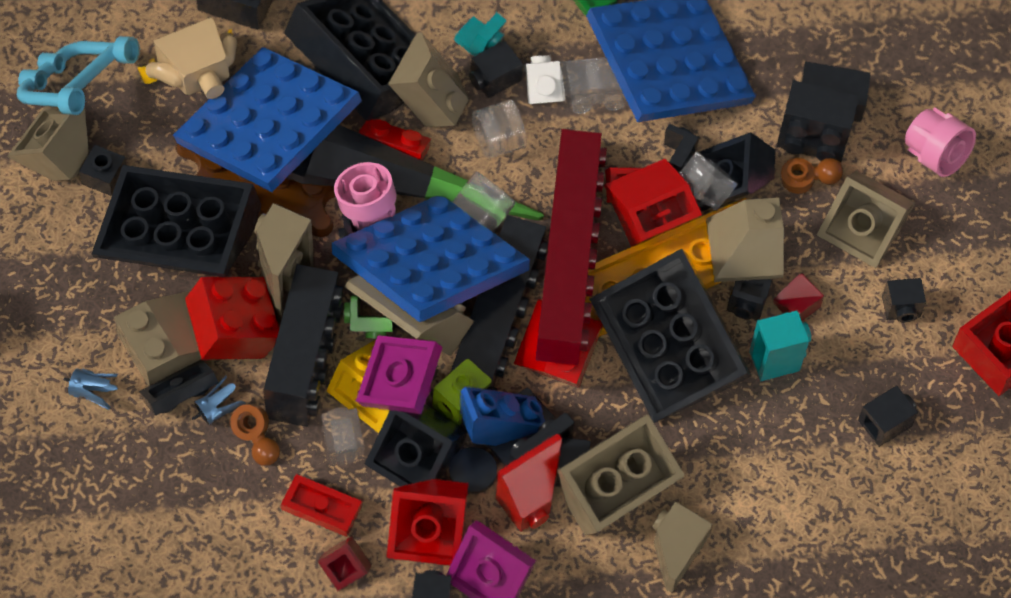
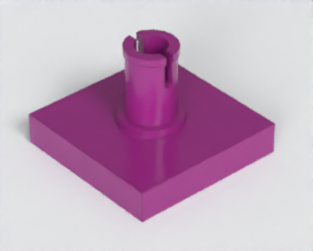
[356,335,443,414]
[446,520,536,598]

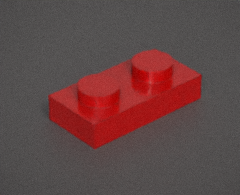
[358,119,431,160]
[281,474,362,537]

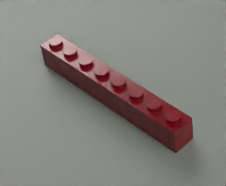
[535,129,607,365]

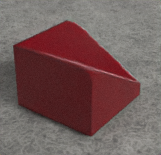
[772,273,824,321]
[318,536,372,591]

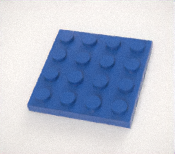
[586,0,756,122]
[173,47,362,192]
[332,196,530,323]

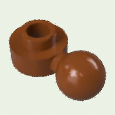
[781,158,843,194]
[230,404,280,466]

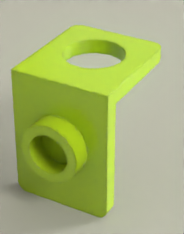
[432,359,491,425]

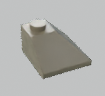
[8,106,89,181]
[706,198,784,282]

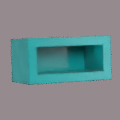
[749,310,812,381]

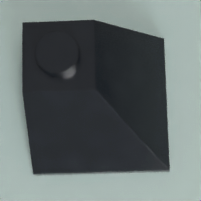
[695,132,776,212]

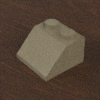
[388,32,469,127]
[817,170,915,268]

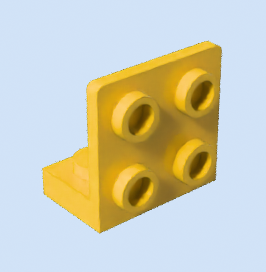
[326,339,390,433]

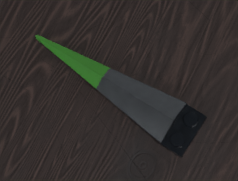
[287,125,544,221]

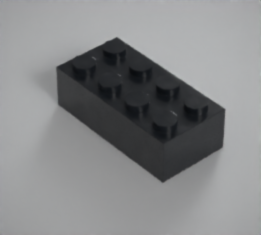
[263,264,344,427]

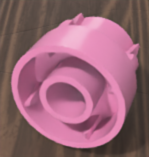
[905,108,976,177]
[334,162,397,231]

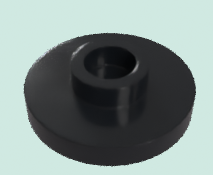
[449,447,497,494]

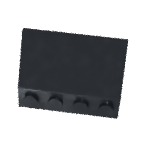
[283,0,415,121]
[91,165,262,277]
[589,249,752,423]

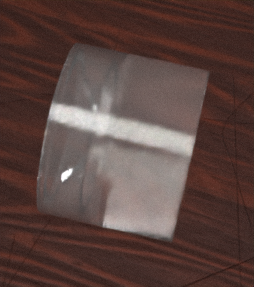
[472,100,527,159]
[452,171,517,232]

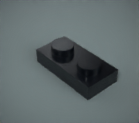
[139,360,219,416]

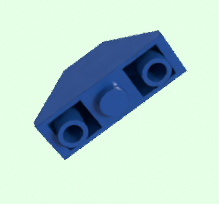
[460,387,545,446]

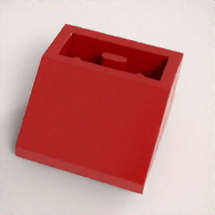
[604,159,702,247]

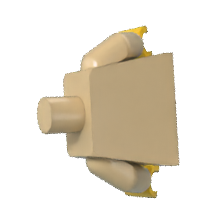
[137,17,237,99]

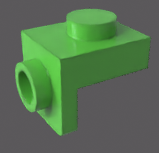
[344,295,395,338]

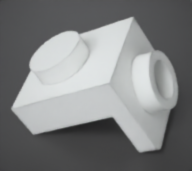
[523,55,563,104]

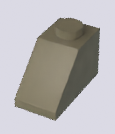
[652,502,713,593]

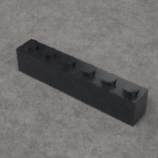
[443,215,549,408]

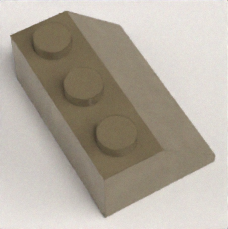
[254,203,314,324]
[344,275,474,356]
[558,414,685,535]

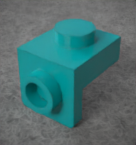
[454,12,507,56]

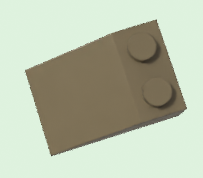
[114,291,208,386]

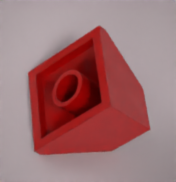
[514,299,603,388]
[496,433,562,532]
[386,479,469,566]

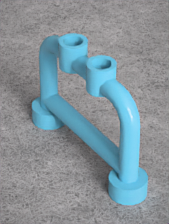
[17,36,140,115]

